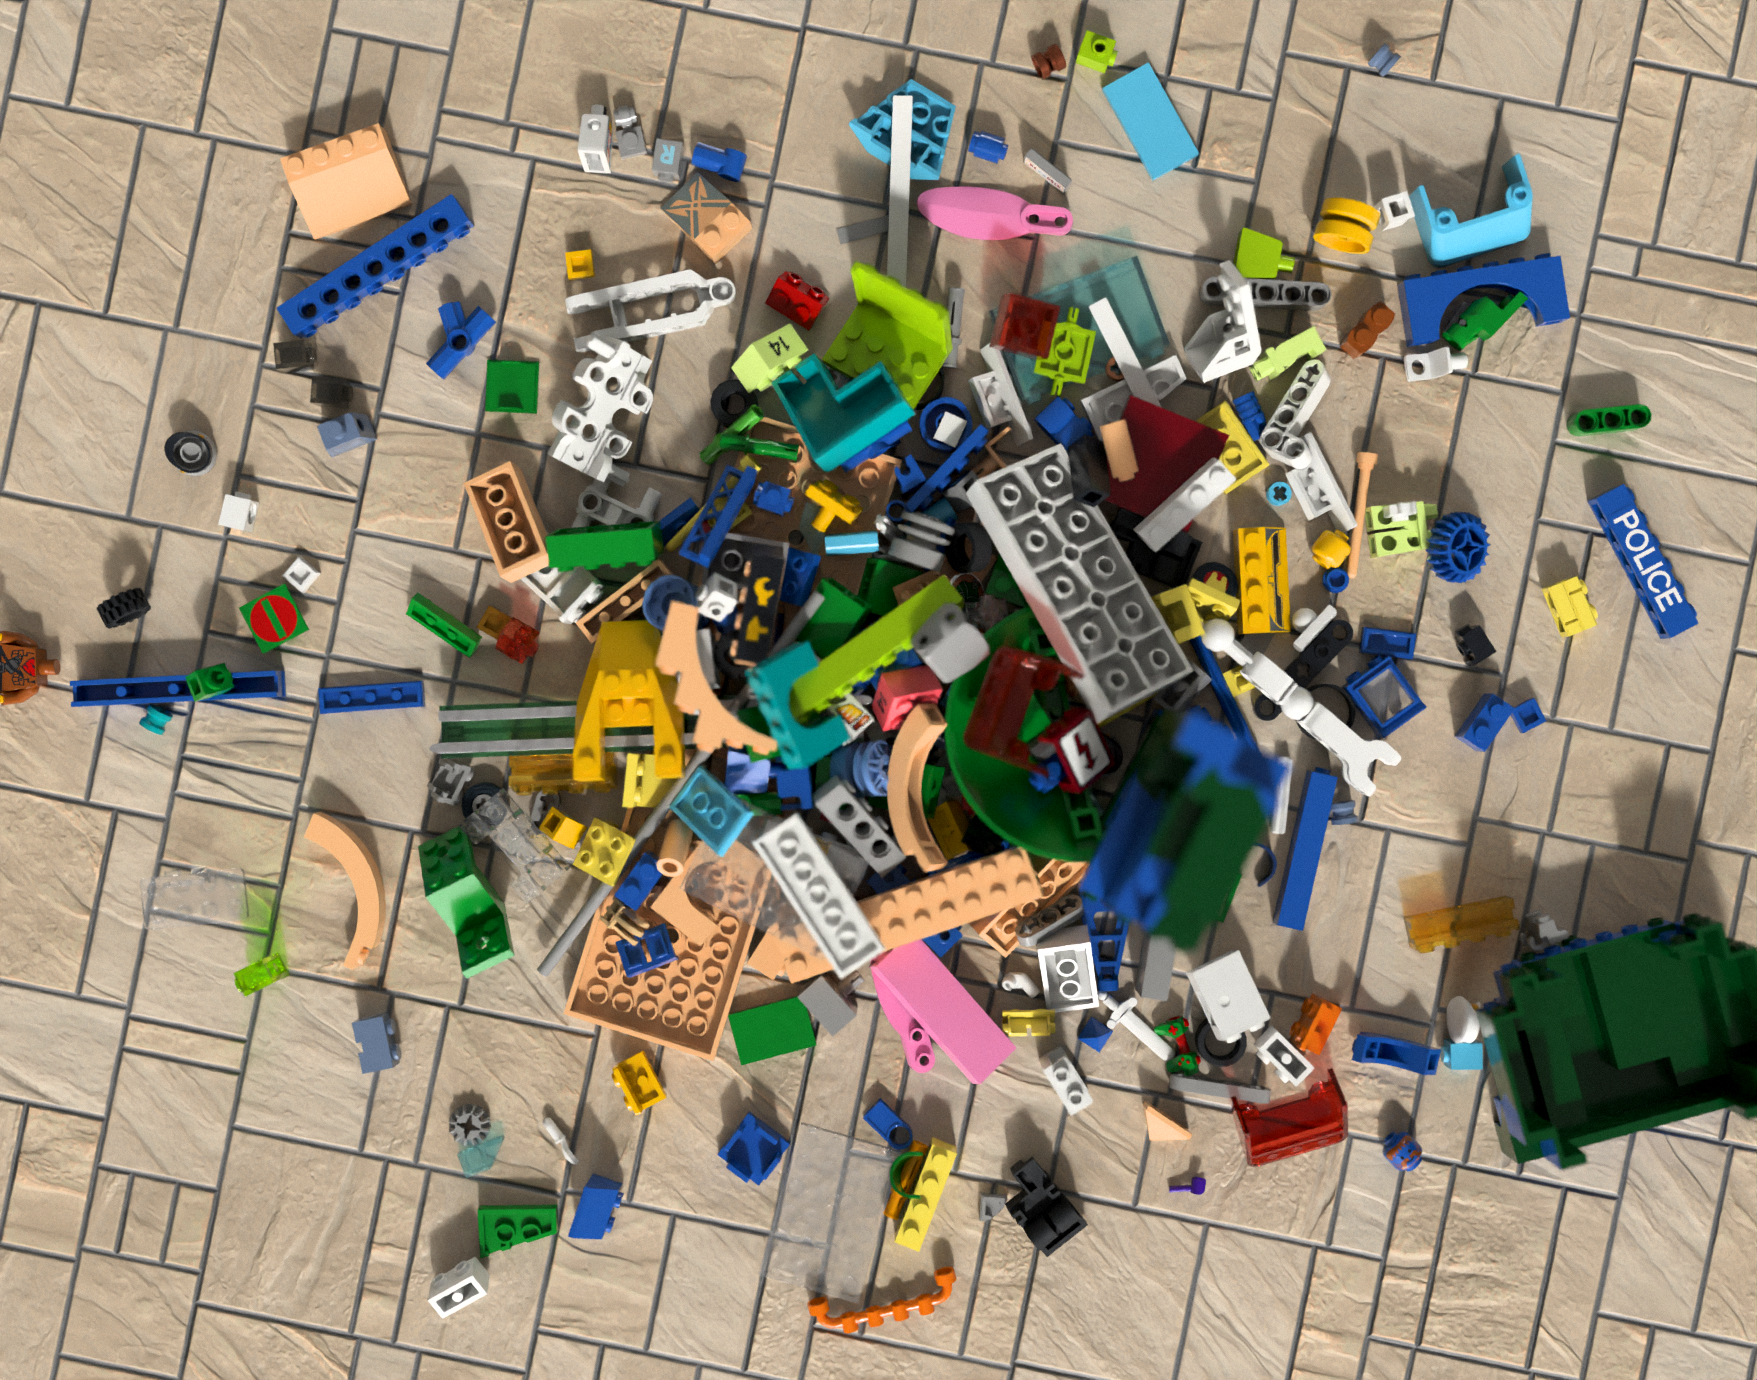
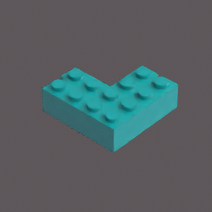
[771,353,915,473]

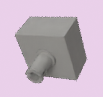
[798,969,865,1037]

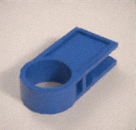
[863,1098,913,1150]

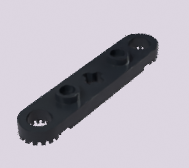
[1253,620,1353,721]

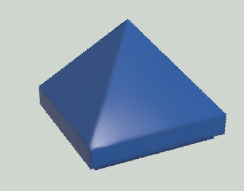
[1077,1016,1113,1053]

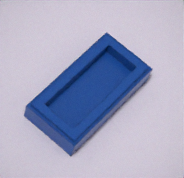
[1359,627,1416,660]

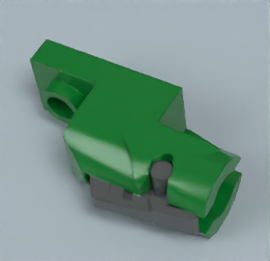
[1442,291,1528,351]

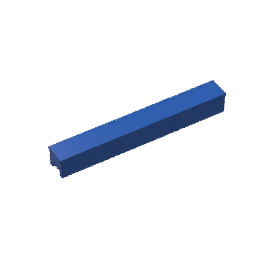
[70,671,286,707]

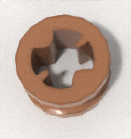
[1105,357,1124,381]

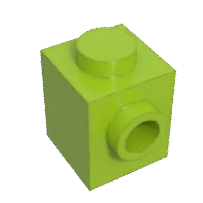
[1076,30,1118,74]

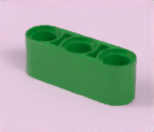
[1566,404,1652,436]

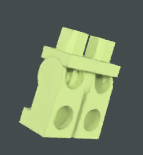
[1249,326,1327,382]
[1365,501,1438,559]

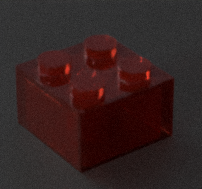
[989,293,1060,360]

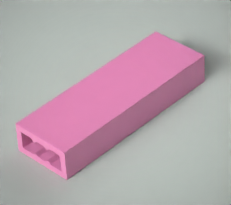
[870,939,1016,1085]

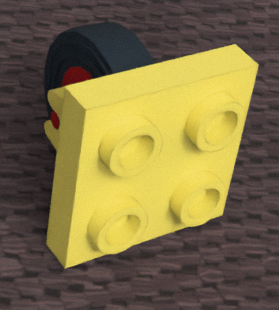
[1187,562,1241,624]

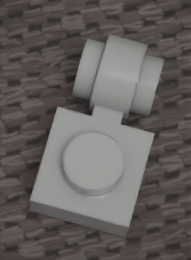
[613,105,647,159]

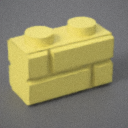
[1542,576,1598,637]

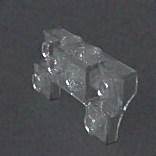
[458,788,571,904]

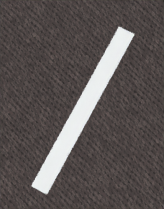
[887,96,913,288]
[1089,298,1162,408]

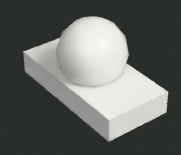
[1292,604,1337,653]

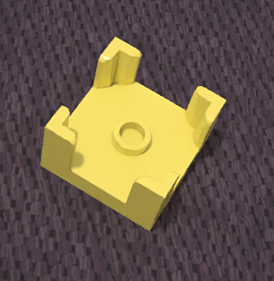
[1151,584,1205,644]

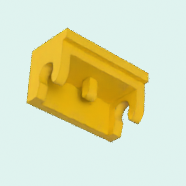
[928,800,973,861]

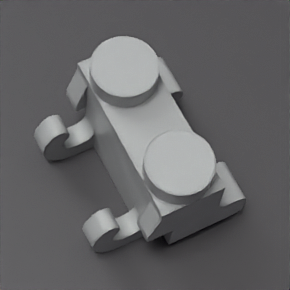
[427,757,474,805]
[1519,910,1569,950]

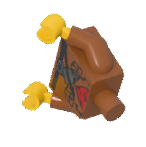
[0,631,61,705]

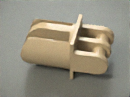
[599,896,650,946]

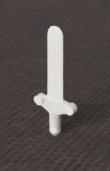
[1097,991,1175,1061]

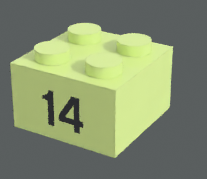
[731,324,808,393]

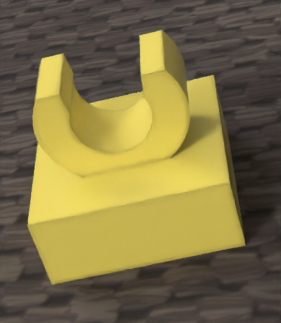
[1222,665,1255,697]

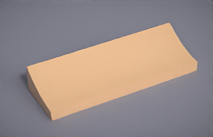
[969,853,1089,958]

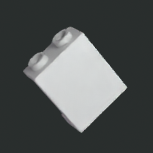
[1038,1045,1093,1116]

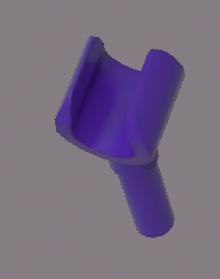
[1169,1177,1206,1195]

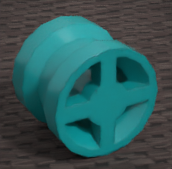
[139,704,173,735]

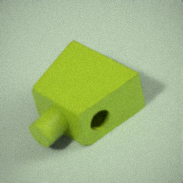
[1233,228,1295,280]

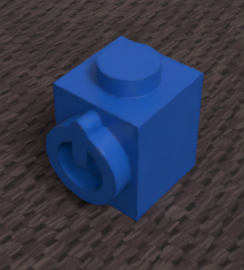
[753,481,795,517]

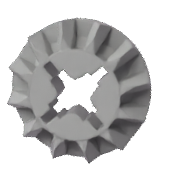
[449,1104,491,1146]

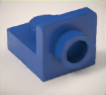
[1028,753,1067,794]

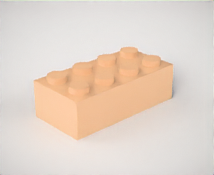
[464,461,549,583]

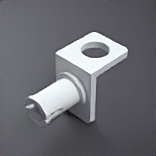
[1404,347,1468,382]

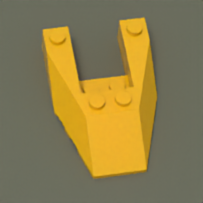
[573,620,685,781]

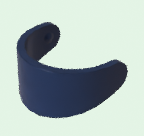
[1256,843,1277,887]

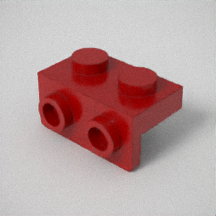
[765,271,830,331]

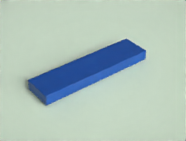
[318,681,425,714]

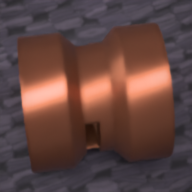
[1031,44,1067,80]

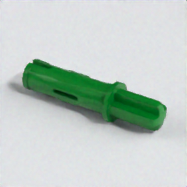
[719,433,799,461]

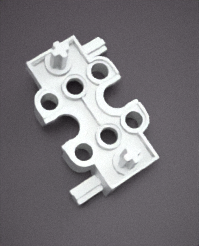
[548,332,653,487]

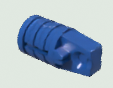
[1232,391,1267,441]

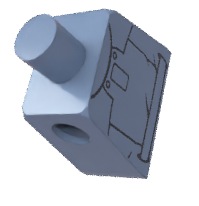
[317,412,377,457]

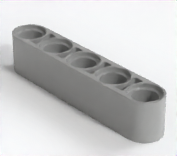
[1199,277,1332,311]

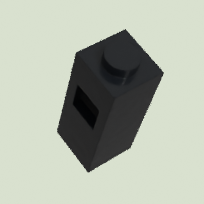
[1068,434,1111,507]

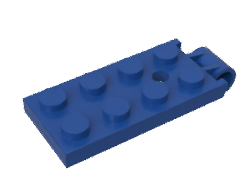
[886,424,989,523]

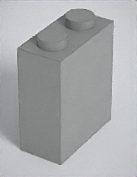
[1135,929,1176,1001]

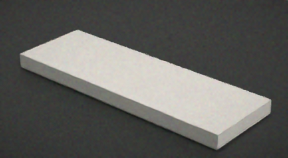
[752,812,887,979]

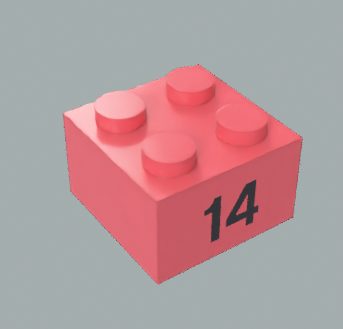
[871,665,942,731]

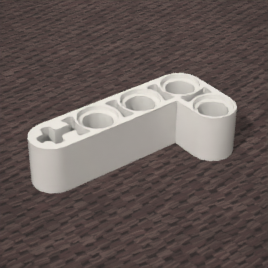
[1260,359,1331,469]

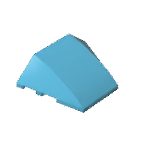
[849,79,956,180]

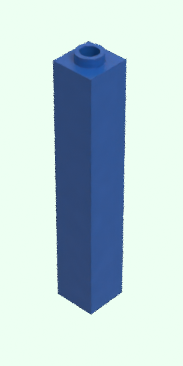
[1273,767,1338,931]

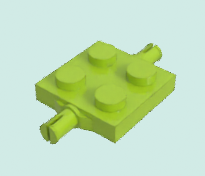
[1033,307,1096,397]

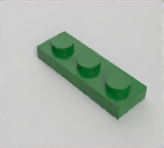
[406,593,482,658]

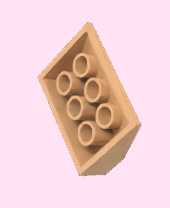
[280,123,412,240]

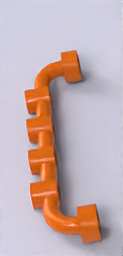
[807,1267,957,1333]

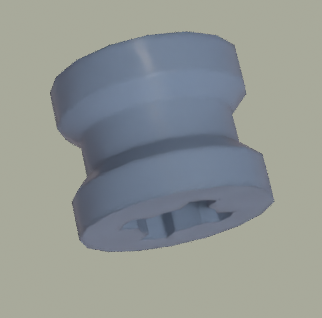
[1368,43,1401,77]
[1331,800,1358,825]

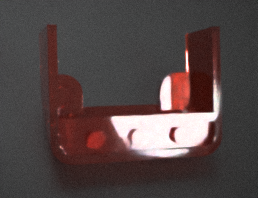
[963,646,1084,777]
[1231,1068,1348,1167]

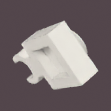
[1383,501,1417,522]

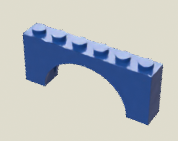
[1397,253,1570,347]

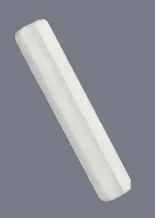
[1270,757,1293,834]

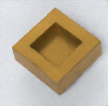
[476,605,514,641]

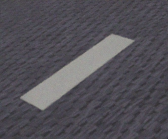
[836,215,889,244]

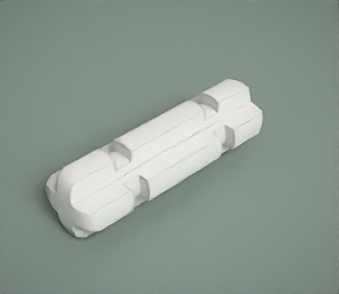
[874,514,907,543]

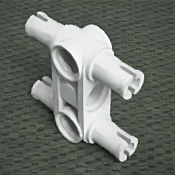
[571,479,662,564]

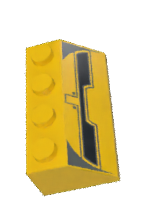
[1233,527,1291,635]

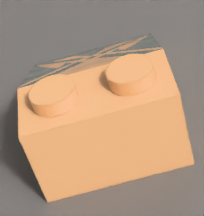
[661,172,752,265]

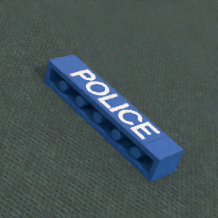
[1587,484,1699,639]

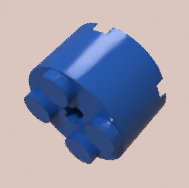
[919,397,972,454]

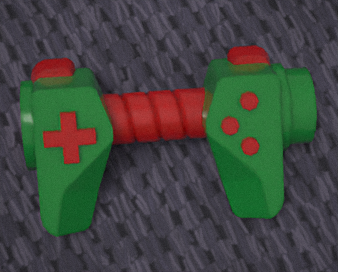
[1154,1015,1201,1076]

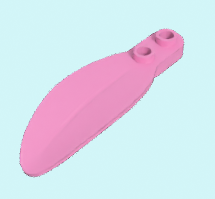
[917,187,1073,240]
[870,958,935,1073]

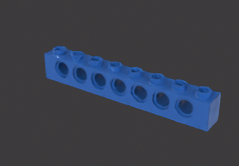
[277,194,474,339]

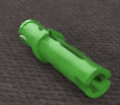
[699,405,764,465]

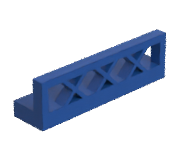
[679,464,757,568]

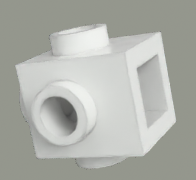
[695,573,738,622]

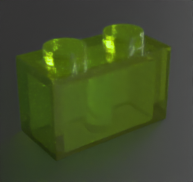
[233,952,289,997]

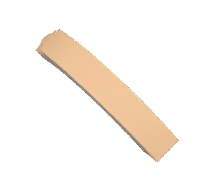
[887,704,948,871]
[304,812,386,970]

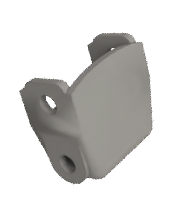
[911,603,990,683]

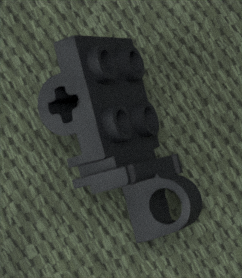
[1110,508,1203,588]
[1005,1157,1088,1257]

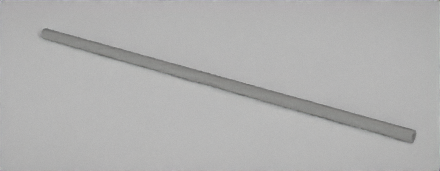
[537,590,825,977]

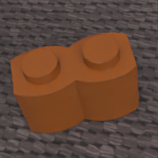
[1340,302,1395,359]

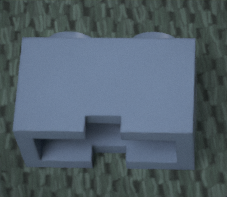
[352,1012,401,1074]

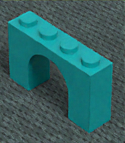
[746,641,850,769]

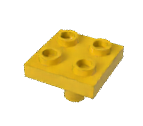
[805,479,864,533]

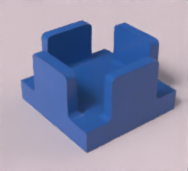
[776,756,815,811]
[717,1111,791,1186]

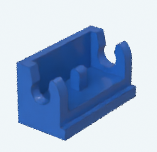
[895,454,926,498]

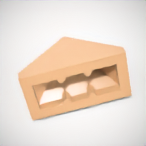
[1143,1100,1192,1140]

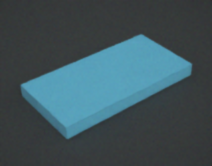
[1102,62,1199,181]

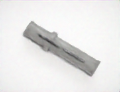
[942,287,965,369]

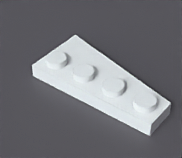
[1080,355,1187,441]

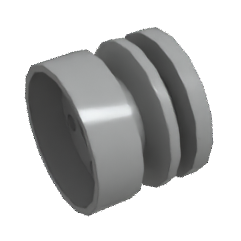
[888,511,955,572]

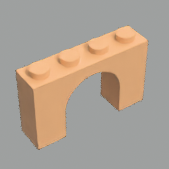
[651,837,765,946]

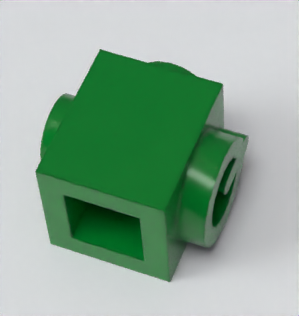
[185,662,234,702]

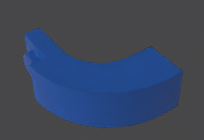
[1352,1031,1441,1075]

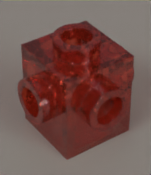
[495,617,540,664]

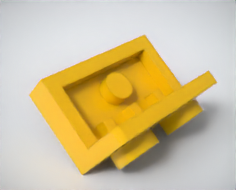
[611,1050,667,1115]

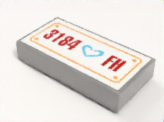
[1024,148,1072,194]

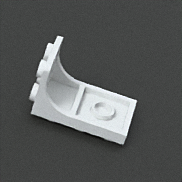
[521,531,606,624]

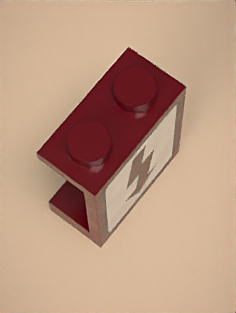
[1037,707,1115,794]

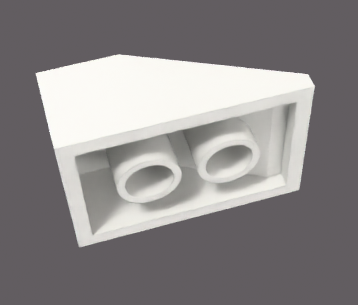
[1037,925,1099,1013]

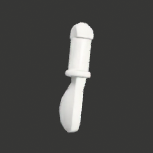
[543,1117,579,1165]

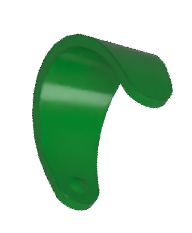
[890,1152,923,1199]

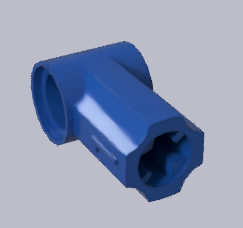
[691,142,747,182]

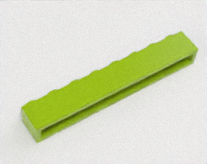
[788,575,964,726]

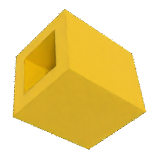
[538,806,587,849]

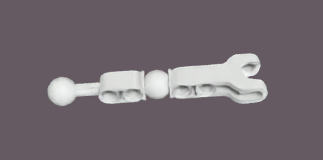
[1201,618,1401,797]

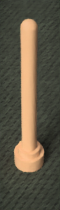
[1346,452,1378,578]

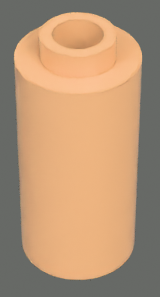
[1099,419,1139,482]
[657,819,694,877]

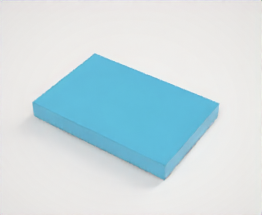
[669,765,754,856]

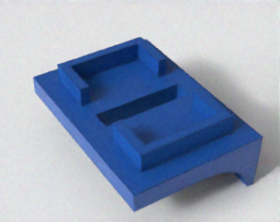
[615,923,679,978]

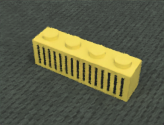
[895,1137,957,1252]

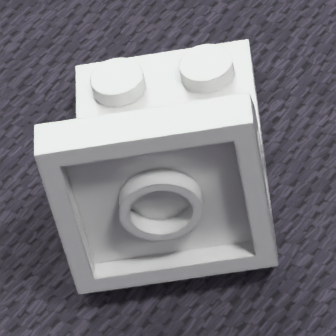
[1184,260,1261,383]

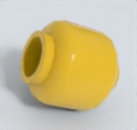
[1311,529,1351,569]

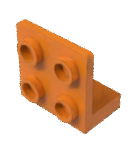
[1289,993,1342,1055]

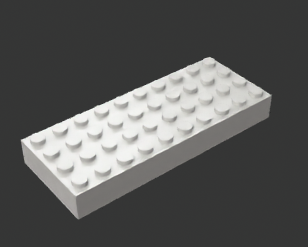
[966,443,1193,723]

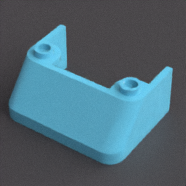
[1409,154,1533,268]

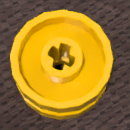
[1313,197,1381,254]

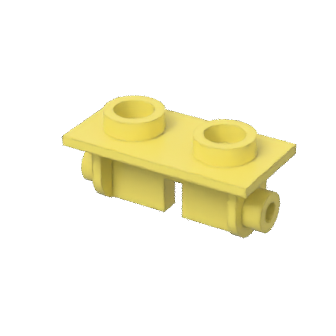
[1002,1009,1056,1037]

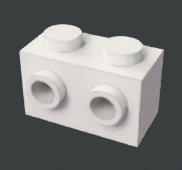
[1253,1026,1315,1087]
[428,1257,490,1319]

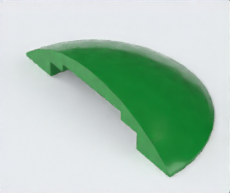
[945,606,1103,862]

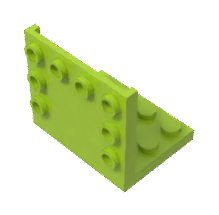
[822,261,953,410]

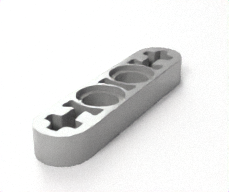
[1169,1073,1271,1104]

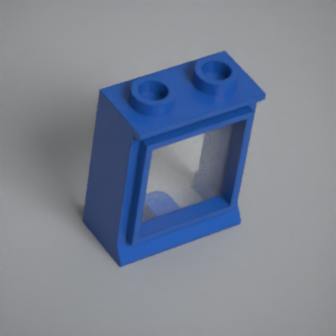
[1342,655,1427,738]

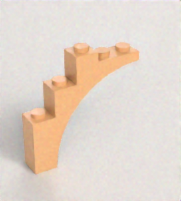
[655,601,777,755]

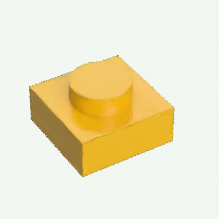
[565,249,596,280]

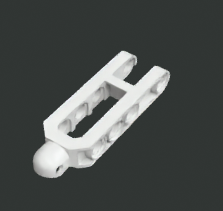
[565,269,736,352]

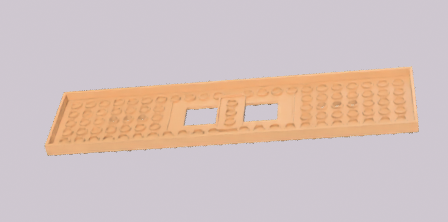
[563,417,902,1061]

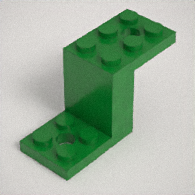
[418,823,515,979]

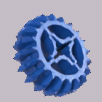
[1425,512,1491,583]

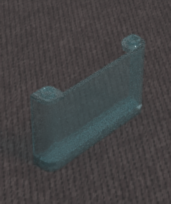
[988,256,1170,405]

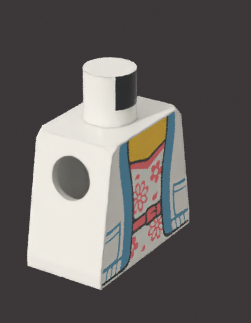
[578,105,613,173]

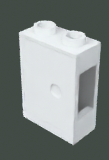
[1186,950,1271,1043]

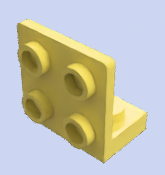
[622,753,677,810]
[573,817,636,886]

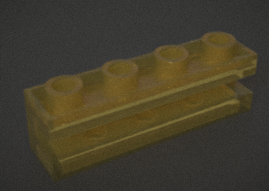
[509,752,618,796]
[1403,895,1520,953]

